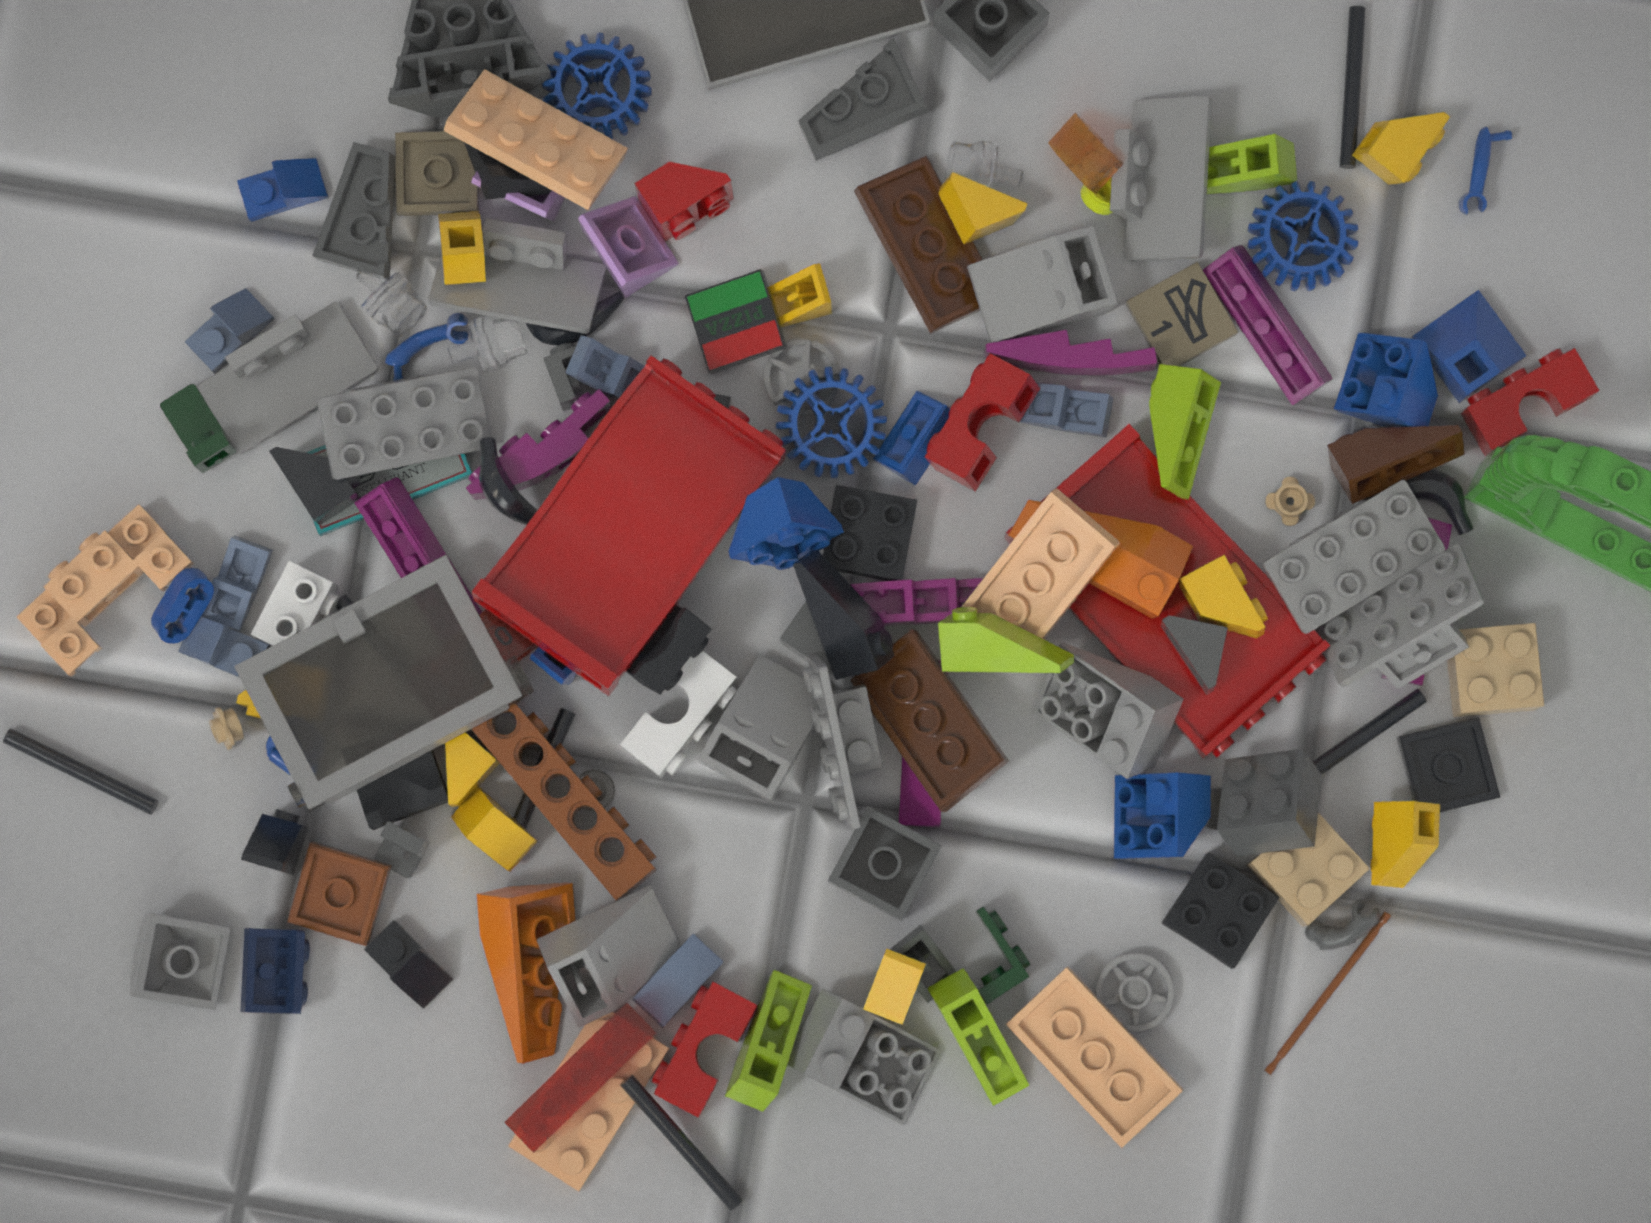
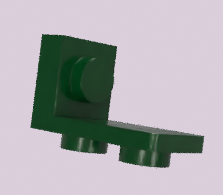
[160,384,236,473]
[975,906,1031,1005]

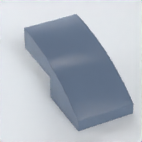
[565,335,644,400]
[1020,382,1114,438]
[201,535,273,631]
[632,933,723,1028]

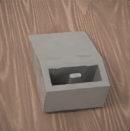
[967,225,1118,343]
[1033,642,1184,779]
[698,654,818,803]
[536,885,681,1028]
[787,988,942,1125]

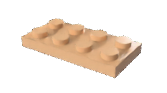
[443,69,628,210]
[962,488,1120,639]
[1006,966,1183,1148]
[508,1012,670,1191]

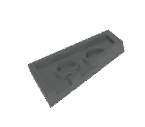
[798,38,927,161]
[312,142,395,281]

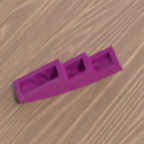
[984,330,1157,375]
[850,578,984,626]

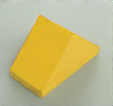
[938,172,1027,244]
[769,263,832,328]
[445,732,500,807]
[451,786,538,872]
[863,948,926,1025]

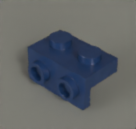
[240,928,310,1014]

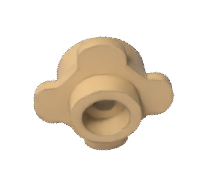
[1265,477,1315,526]
[209,707,244,750]

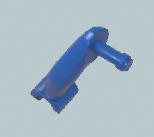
[1459,126,1512,215]
[385,313,468,381]

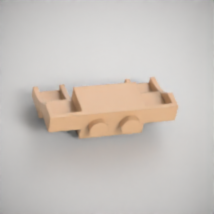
[17,504,194,677]

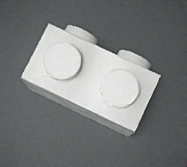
[251,561,340,661]

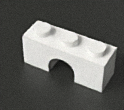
[620,651,738,778]

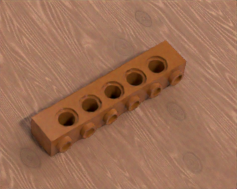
[459,680,657,901]

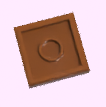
[287,841,392,946]

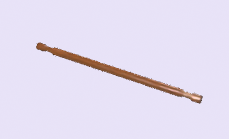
[1264,911,1391,1075]

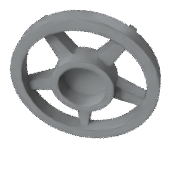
[764,339,840,416]
[1095,953,1174,1032]

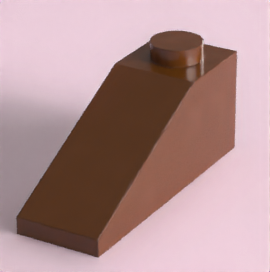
[1327,425,1465,504]

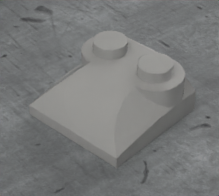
[130,913,231,1010]

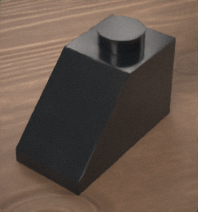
[269,447,361,526]
[241,809,308,875]

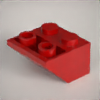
[634,161,734,242]

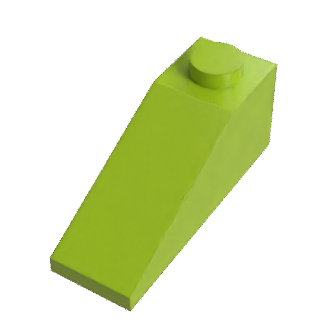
[1207,134,1297,195]
[1149,364,1221,500]
[938,607,1074,673]
[927,968,1030,1106]
[725,970,812,1112]

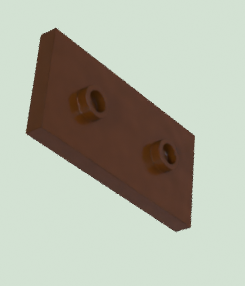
[854,155,983,334]
[850,629,1009,812]

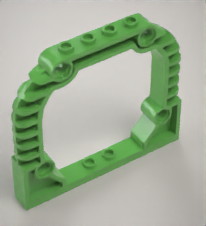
[1464,435,1651,592]

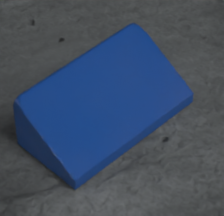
[873,391,950,485]

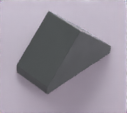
[780,601,833,676]
[1161,615,1228,695]
[889,925,956,1003]

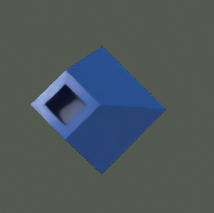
[1411,290,1527,404]
[1334,332,1438,428]
[728,477,844,570]
[1114,772,1211,859]

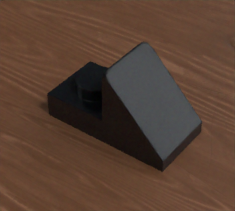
[364,920,453,1009]

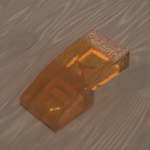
[1048,113,1124,194]

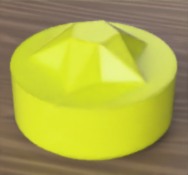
[1080,173,1113,215]

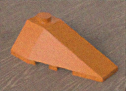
[1008,500,1193,619]
[477,882,576,1064]

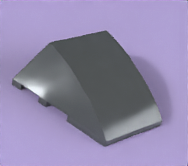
[388,0,551,118]

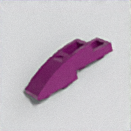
[466,389,612,500]

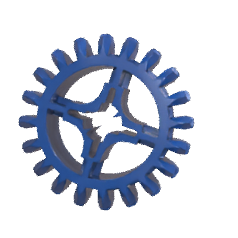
[542,32,652,139]
[1247,181,1359,291]
[775,367,887,478]

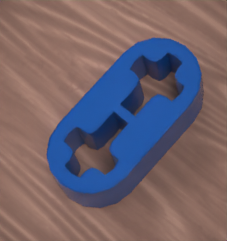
[151,568,214,644]

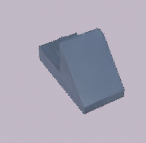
[185,288,275,374]
[178,617,271,678]

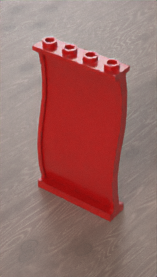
[471,355,786,697]
[1004,423,1331,759]

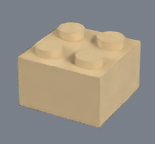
[1447,623,1544,717]
[1246,813,1370,927]

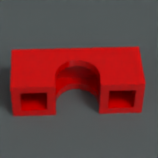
[1461,348,1600,456]
[925,353,1040,492]
[651,982,758,1118]

